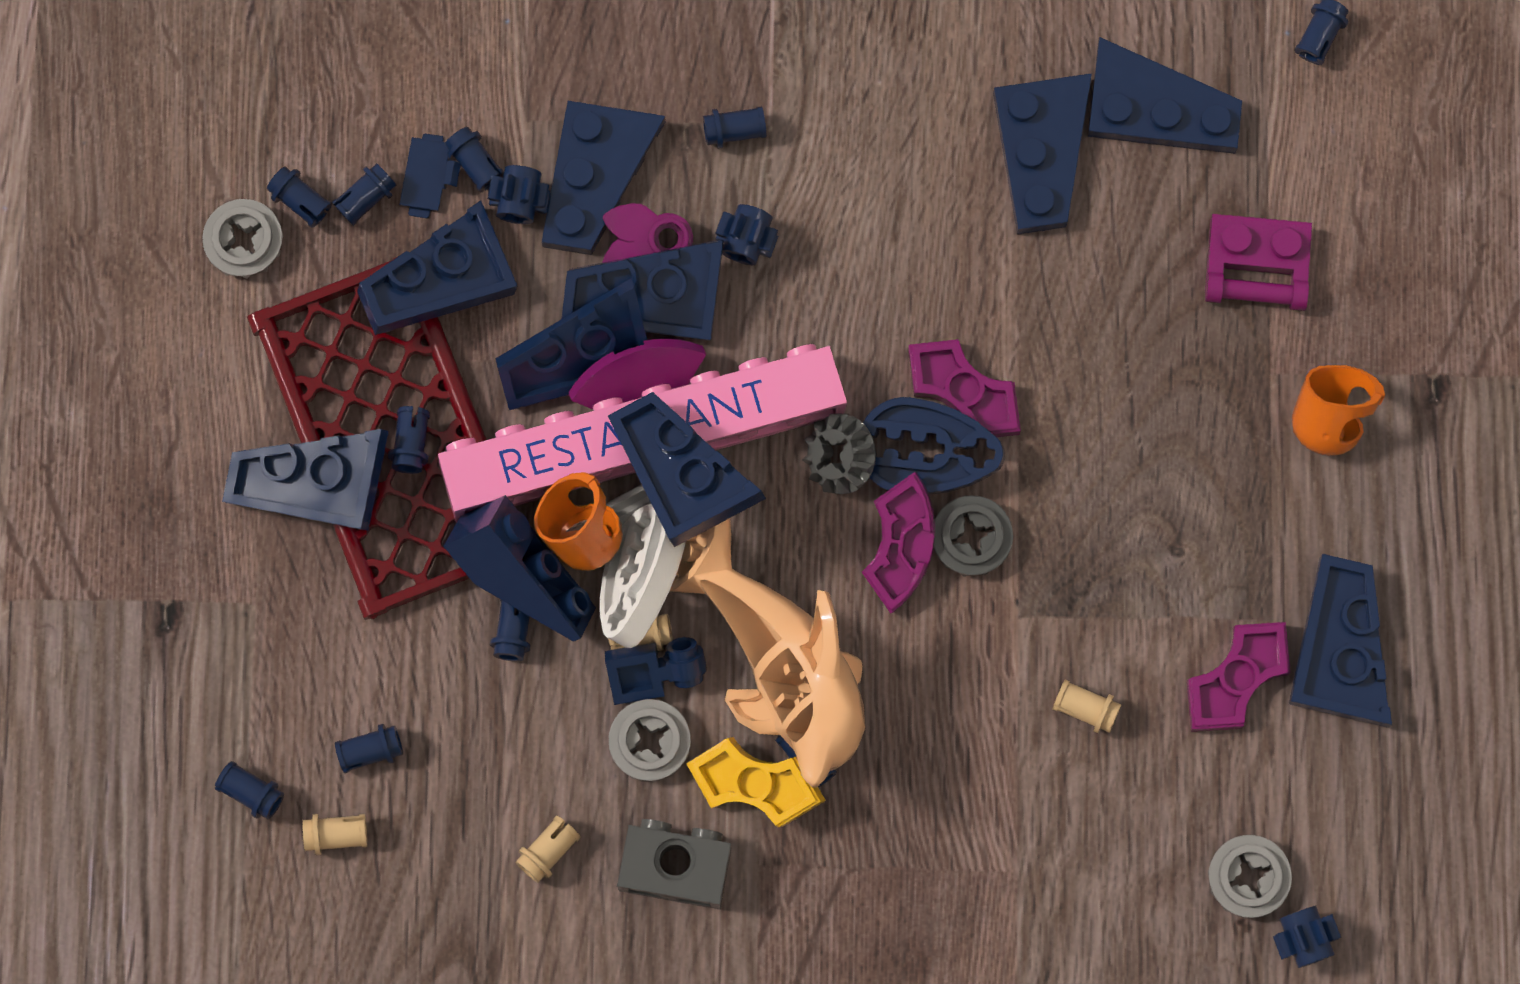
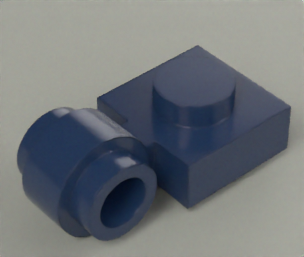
[605,637,707,705]

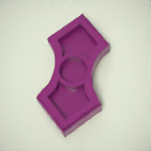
[908,339,1021,437]
[1187,622,1290,732]

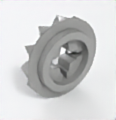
[202,199,284,279]
[609,699,691,782]
[1208,835,1292,919]

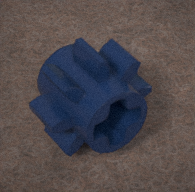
[487,165,550,225]
[715,204,779,266]
[1273,906,1342,968]

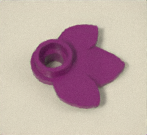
[602,203,693,263]

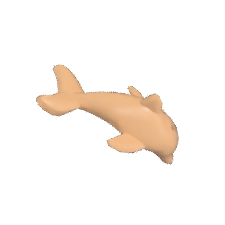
[670,518,865,787]

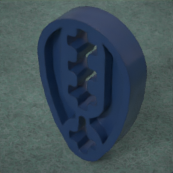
[863,397,1005,495]

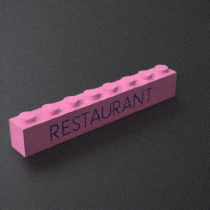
[438,344,847,522]

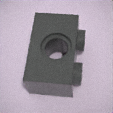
[617,819,732,910]

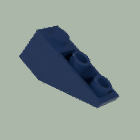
[443,495,596,642]

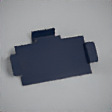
[399,133,461,218]

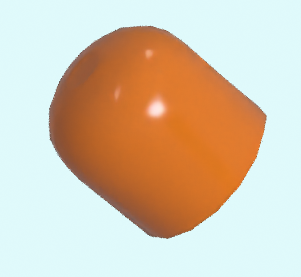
[1292,365,1385,456]
[534,472,623,571]

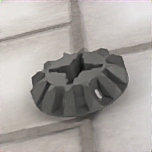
[802,414,876,494]
[933,495,1013,577]

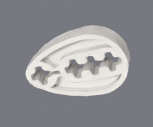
[600,504,686,648]

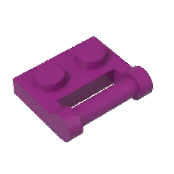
[1205,214,1312,311]

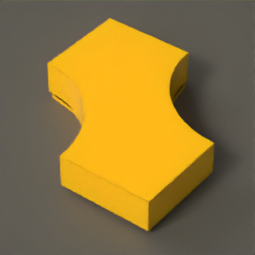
[686,737,826,827]

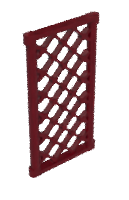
[247,257,487,620]

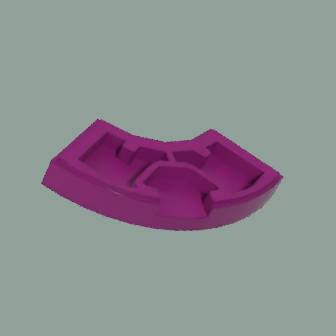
[568,339,706,409]
[862,472,935,614]

